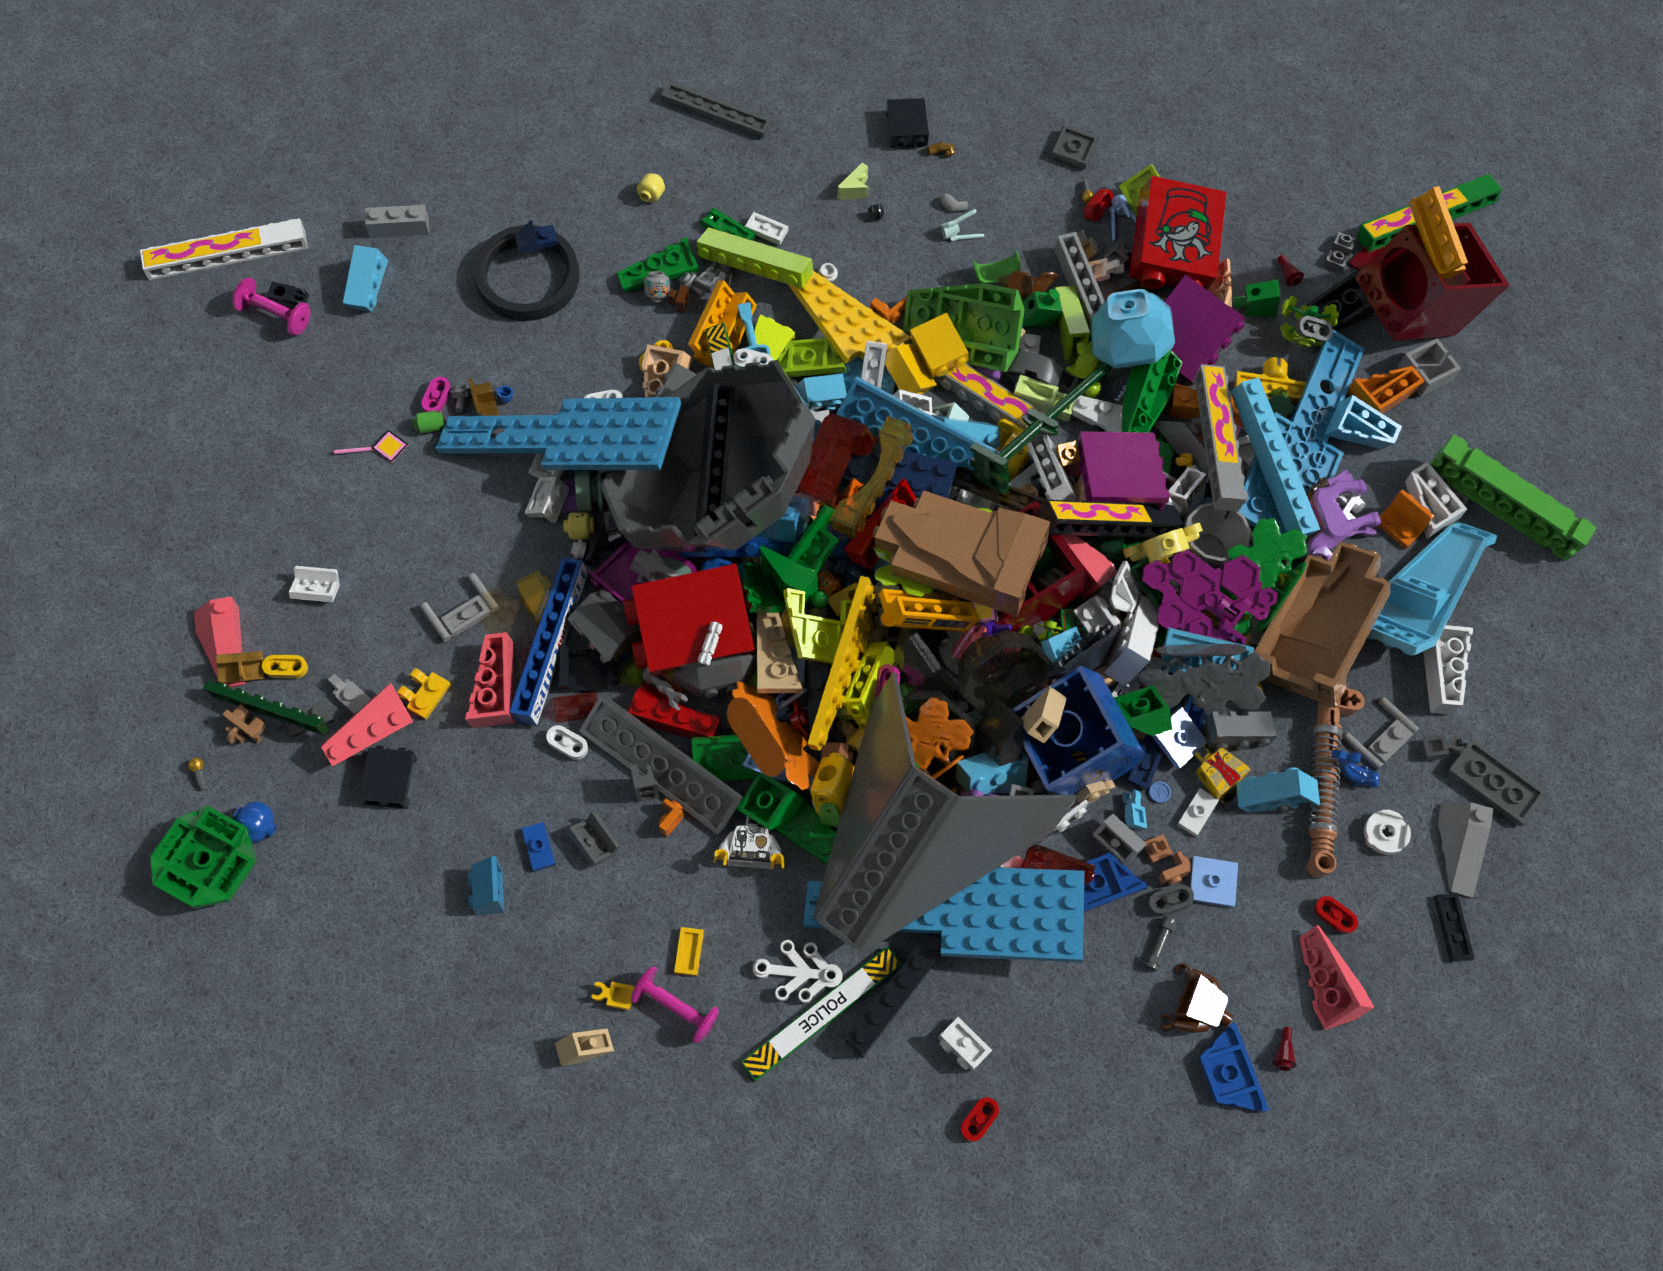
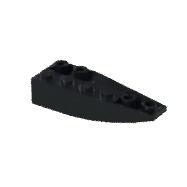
[1045,623,1121,679]

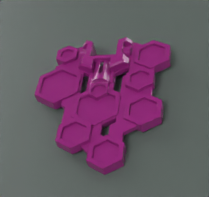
[1142,549,1277,645]

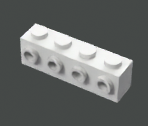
[1027,433,1077,501]

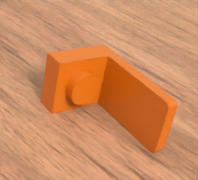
[870,296,907,324]

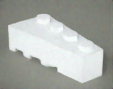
[1423,625,1473,715]

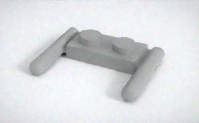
[420,573,499,642]
[1342,697,1419,770]

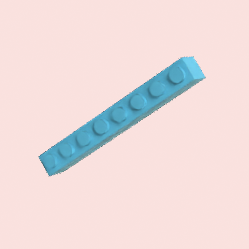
[1231,378,1320,538]

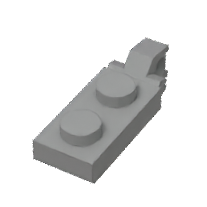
[328,674,371,714]

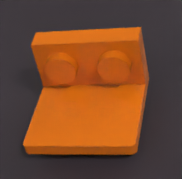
[1378,490,1434,549]

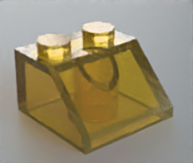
[515,570,551,630]

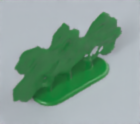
[1214,518,1307,636]

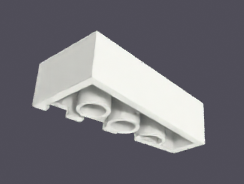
[1104,594,1159,686]

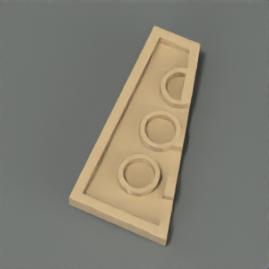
[757,613,802,693]

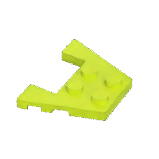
[783,588,852,664]

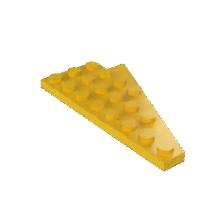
[788,271,911,364]
[807,576,880,751]

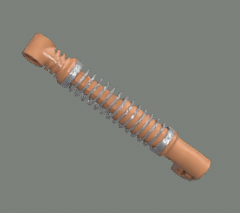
[1306,688,1365,878]

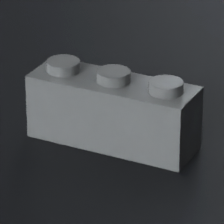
[365,205,429,238]

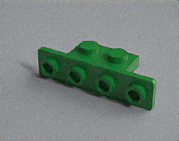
[787,505,840,573]

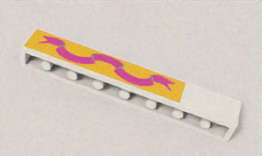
[140,218,308,280]

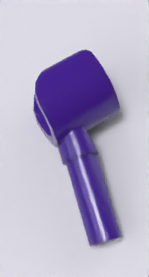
[980,621,1012,637]

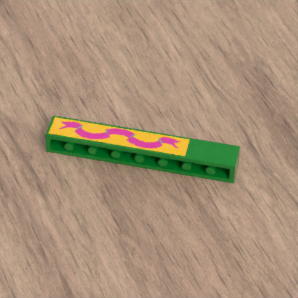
[1357,174,1502,252]

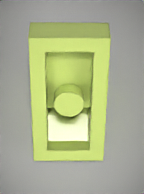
[837,163,868,200]

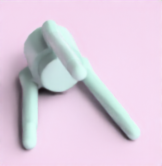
[940,209,984,242]

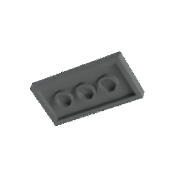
[1447,738,1547,827]

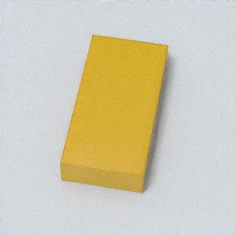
[674,927,704,977]

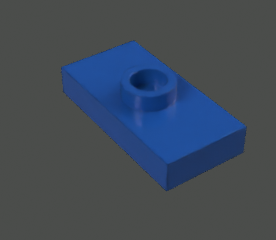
[522,822,556,872]

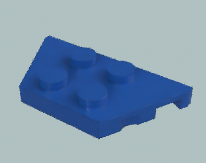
[1068,853,1147,913]
[1198,1022,1269,1112]

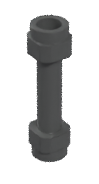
[1144,916,1176,972]

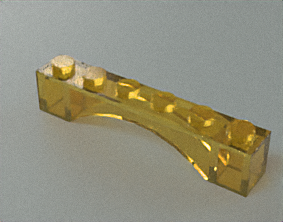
[830,416,914,538]

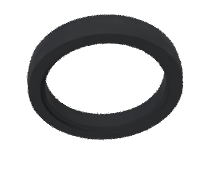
[474,225,579,321]

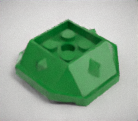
[150,806,257,909]

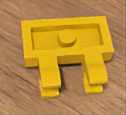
[397,668,451,720]

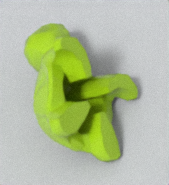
[1066,341,1102,399]

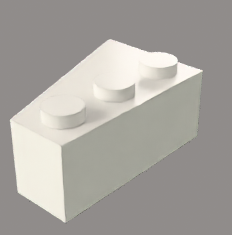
[1405,462,1467,539]

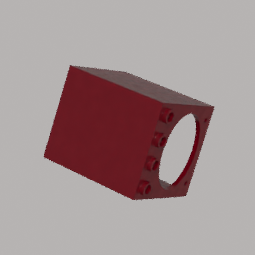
[1355,223,1510,341]

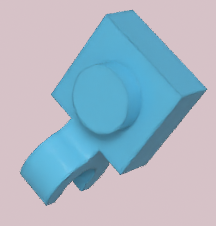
[1122,789,1147,831]

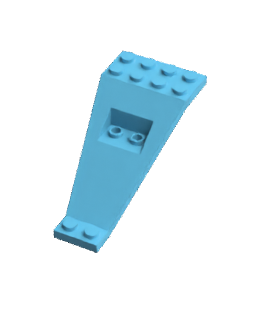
[1367,522,1497,655]

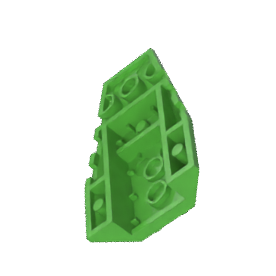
[903,283,1025,372]

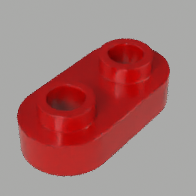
[1084,188,1113,222]
[1314,896,1358,934]
[961,1097,999,1142]

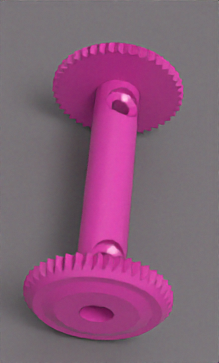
[232,278,311,336]
[631,967,719,1044]

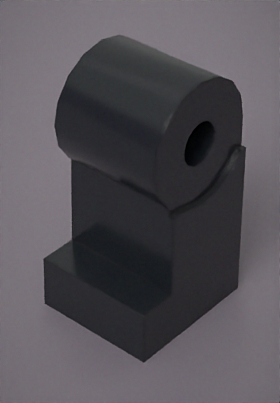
[267,281,309,310]

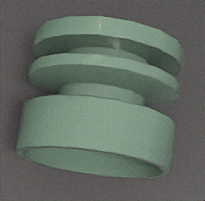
[575,470,612,512]

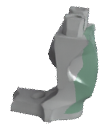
[629,548,691,583]

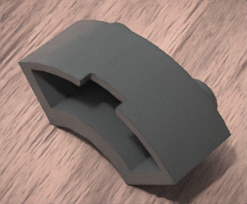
[1003,348,1063,387]

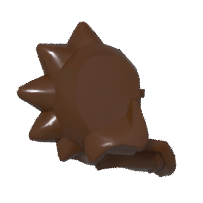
[998,270,1058,302]

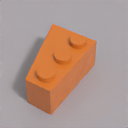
[1348,366,1425,414]

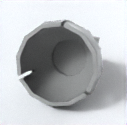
[1183,502,1251,570]

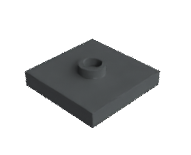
[1050,125,1099,170]

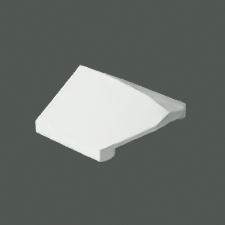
[1110,561,1141,613]

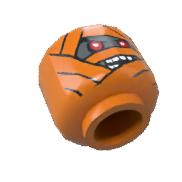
[817,571,841,598]

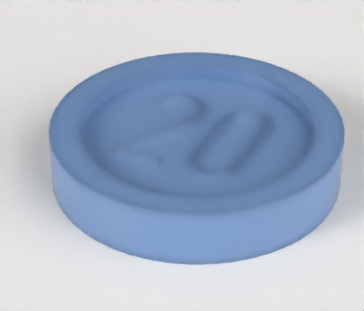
[1149,781,1171,803]

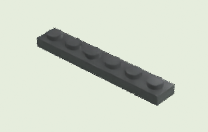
[661,81,772,138]

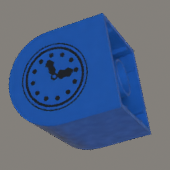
[1007,666,1144,795]

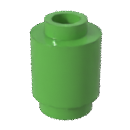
[413,410,444,434]

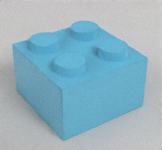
[795,374,847,412]

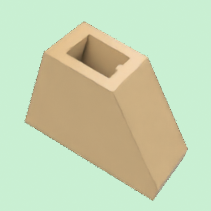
[1020,686,1067,743]

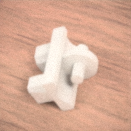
[1336,493,1366,520]

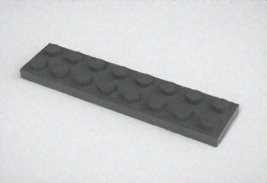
[579,694,743,835]

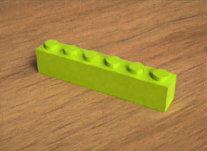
[697,227,813,289]

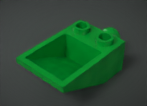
[760,545,829,609]

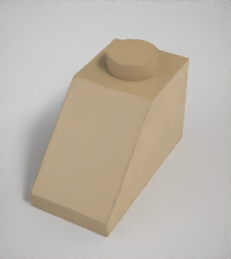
[555,1029,614,1066]

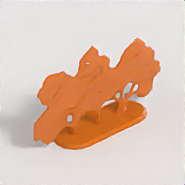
[727,681,819,790]
[906,698,974,779]

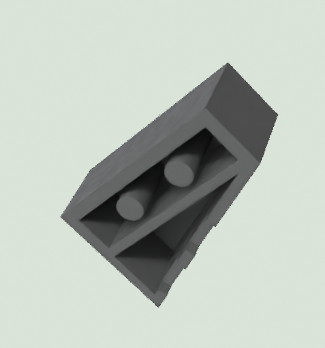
[1202,711,1277,752]

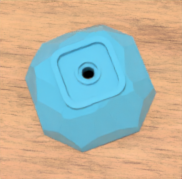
[1091,289,1175,368]

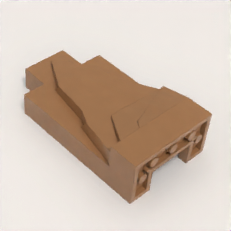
[873,490,1050,617]
[1254,541,1391,708]

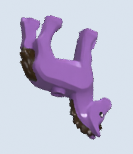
[1301,470,1381,562]

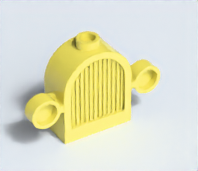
[1123,523,1203,562]

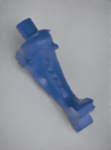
[1331,750,1380,788]

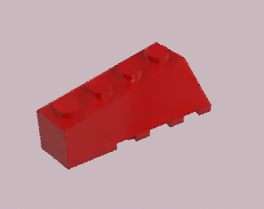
[844,478,916,570]
[628,682,720,740]

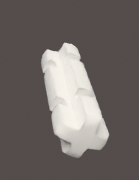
[698,622,723,665]

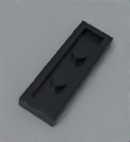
[1434,893,1475,963]

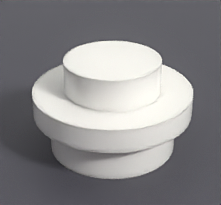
[818,263,838,282]
[570,539,587,560]

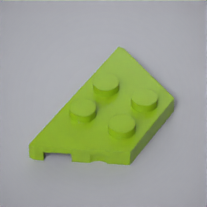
[777,338,846,377]

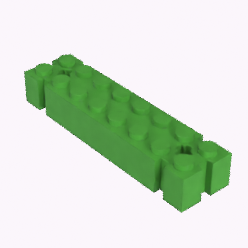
[1429,434,1597,561]

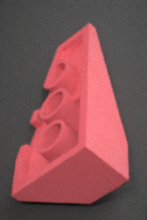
[1062,535,1118,599]
[194,596,245,688]
[1299,925,1374,1030]

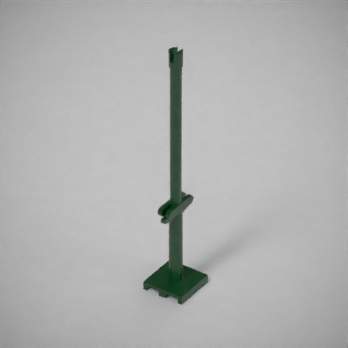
[970,362,1113,495]

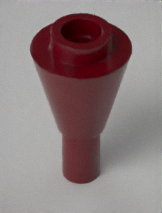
[1277,255,1304,286]
[1272,1027,1297,1071]

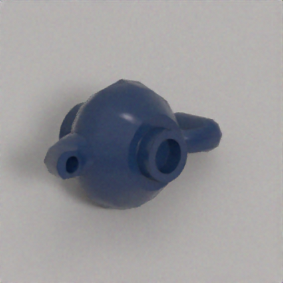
[832,557,877,587]

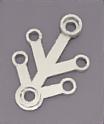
[753,940,843,1004]

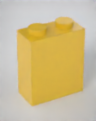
[910,313,969,378]
[885,343,937,395]

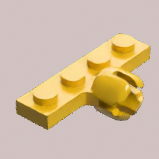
[1234,357,1307,403]

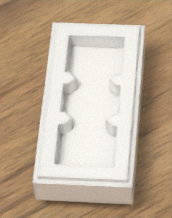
[1177,788,1219,837]

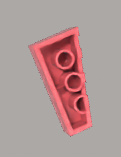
[465,632,515,728]
[321,682,413,766]

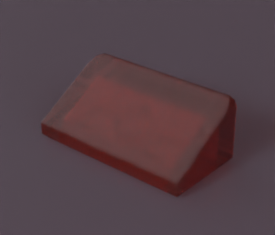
[553,692,598,723]

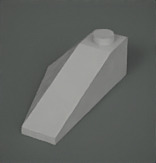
[1437,803,1493,899]

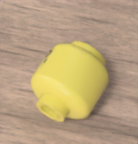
[637,173,665,203]
[563,512,595,540]

